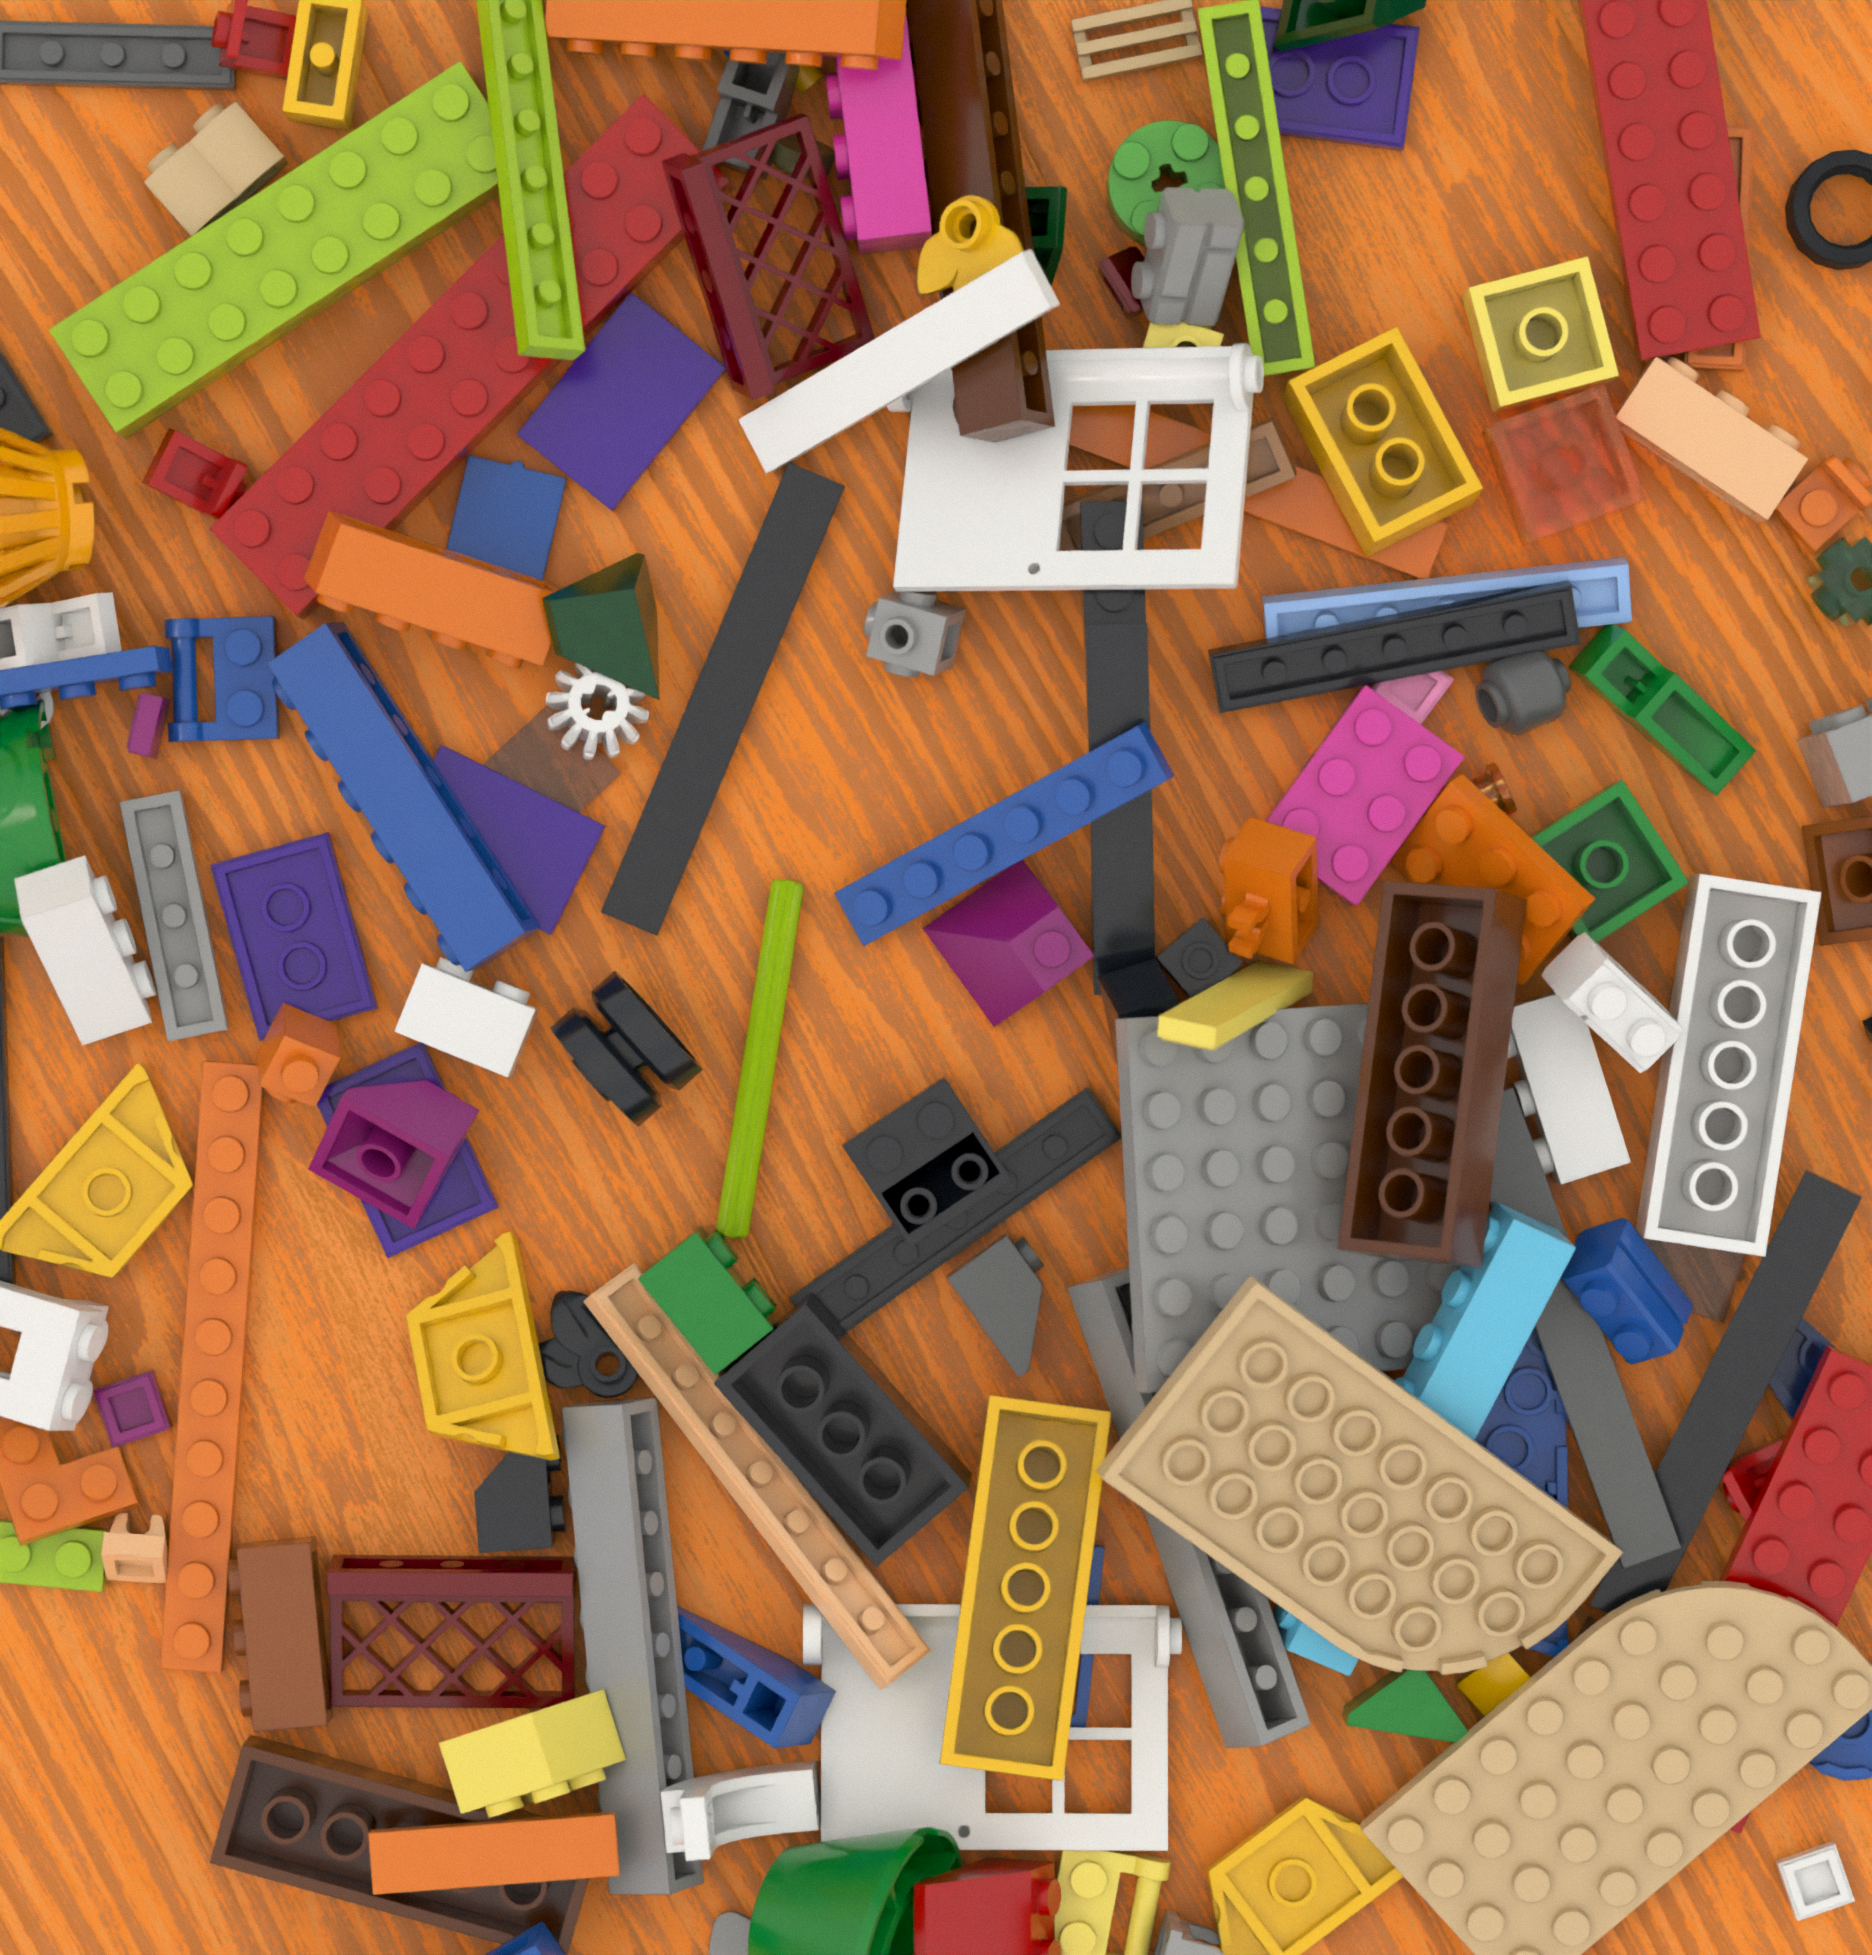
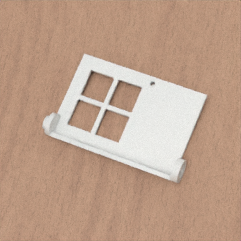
[887,343,1264,592]
[803,1604,1182,1851]

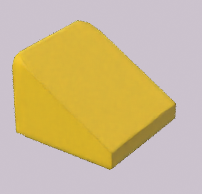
[1455,1653,1531,1716]

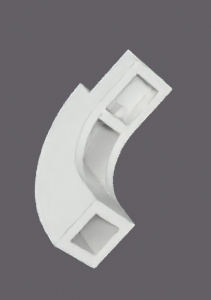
[661,1761,821,1861]

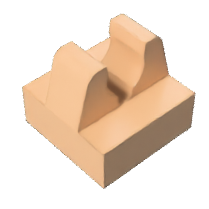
[101,1513,168,1584]

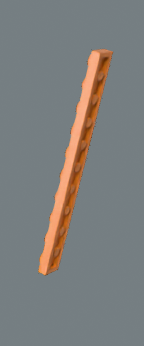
[160,1061,265,1673]

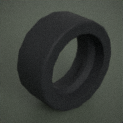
[1785,149,1872,270]

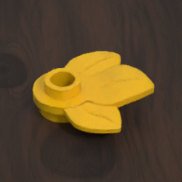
[917,195,1023,295]

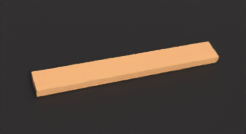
[583,1263,931,1690]

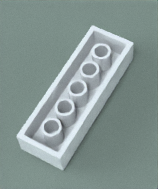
[1635,874,1821,1257]

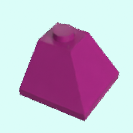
[923,860,1094,1027]
[308,1080,479,1229]

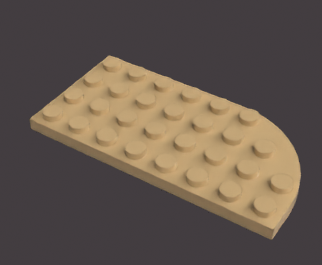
[1096,1275,1623,1675]
[1360,1581,1872,1955]

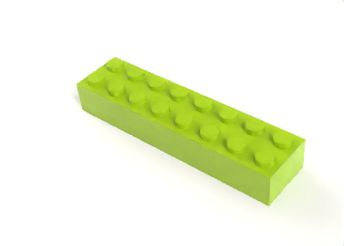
[49,61,499,439]

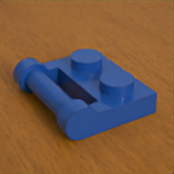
[164,616,280,742]

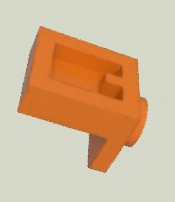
[1774,455,1872,553]

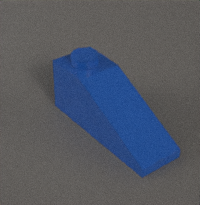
[677,1606,836,1749]

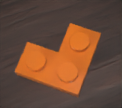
[0,1419,137,1546]

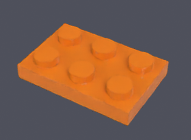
[1390,774,1595,985]

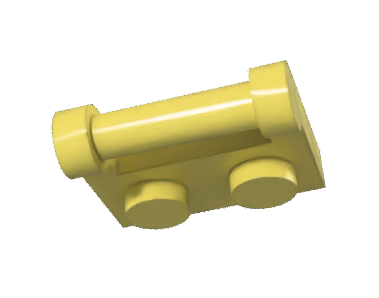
[1055,1850,1171,1955]

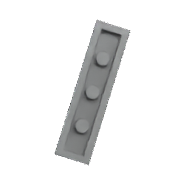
[119,790,230,1042]

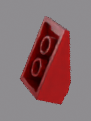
[914,1857,1061,1955]

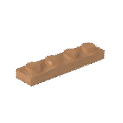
[1060,417,1297,551]

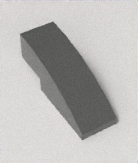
[702,53,800,181]

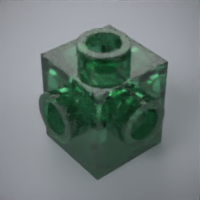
[1806,536,1872,626]

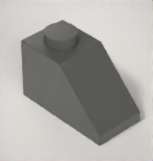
[947,1233,1044,1377]

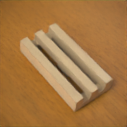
[1071,0,1203,82]

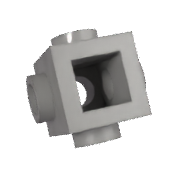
[864,591,966,677]

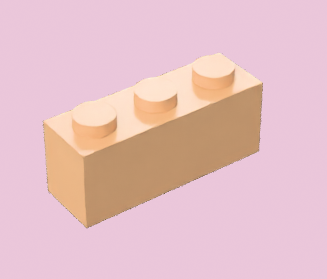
[1608,356,1808,524]

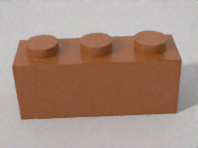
[228,1536,333,1732]

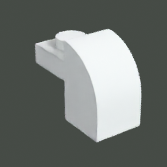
[0,592,122,670]

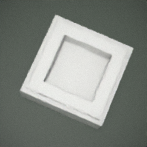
[1775,1841,1855,1921]

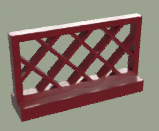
[661,113,875,400]
[327,1555,576,1708]

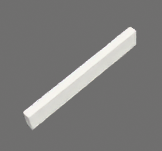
[738,249,1060,474]

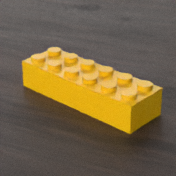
[939,1395,1111,1781]

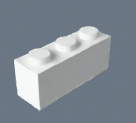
[14,855,156,1046]
[1507,992,1631,1184]

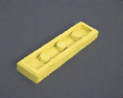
[1157,961,1314,1050]

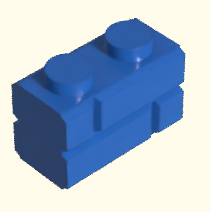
[1561,1218,1693,1365]

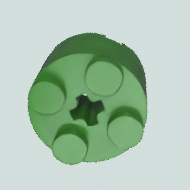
[1106,120,1225,247]

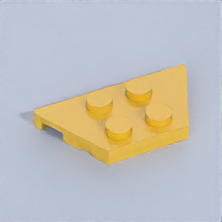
[0,1063,194,1278]
[406,1231,560,1461]
[1206,1795,1403,1955]

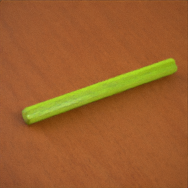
[716,878,804,1239]

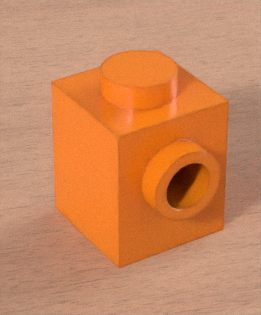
[257,1003,341,1108]

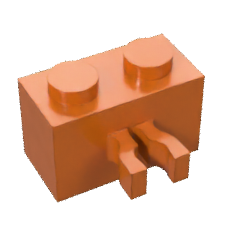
[1218,817,1319,964]

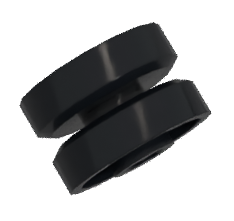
[550,971,703,1127]

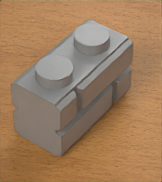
[1131,187,1245,326]

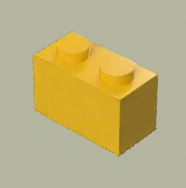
[283,0,369,131]

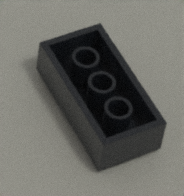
[714,1293,972,1567]

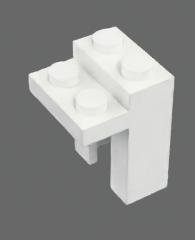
[0,1281,109,1431]

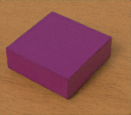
[126,692,171,759]
[93,1370,173,1448]

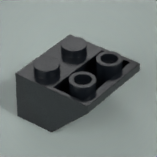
[842,1076,1012,1248]

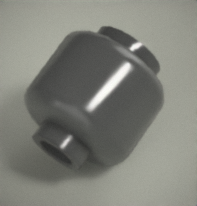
[1475,651,1571,735]

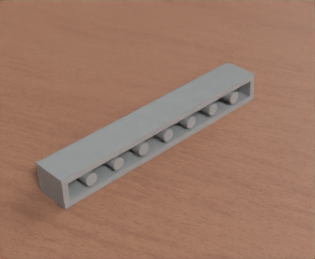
[1067,1266,1311,1748]
[562,1397,704,1895]

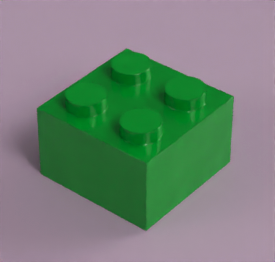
[1529,780,1689,943]
[638,1227,777,1375]

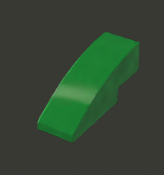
[1568,624,1756,796]

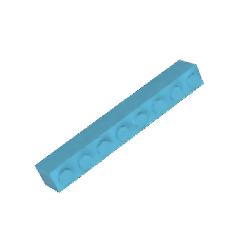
[1273,1201,1576,1676]

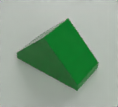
[1342,1669,1469,1743]

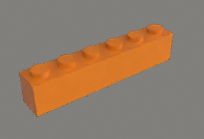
[545,0,906,71]

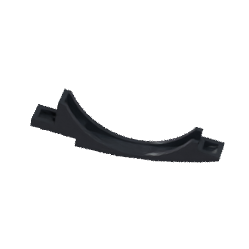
[1080,500,1155,995]

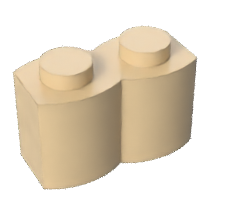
[144,102,288,236]

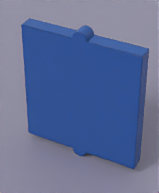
[447,455,567,580]

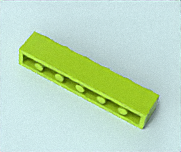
[1197,0,1316,376]

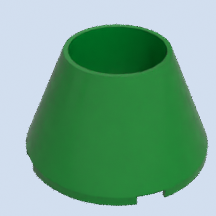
[748,1827,962,1955]

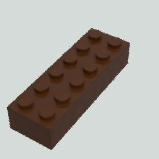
[1338,881,1527,1268]
[210,1735,589,1955]

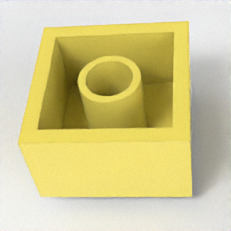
[1462,256,1619,413]
[439,1689,626,1818]

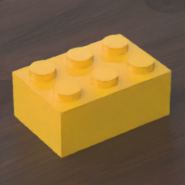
[1282,327,1483,558]

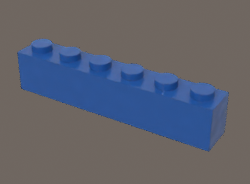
[267,622,541,972]

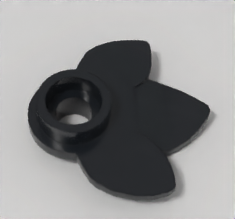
[538,1291,639,1398]

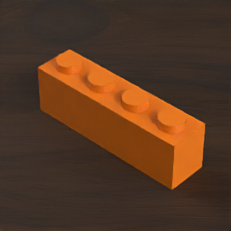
[304,510,559,668]

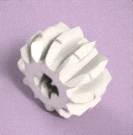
[545,663,649,760]

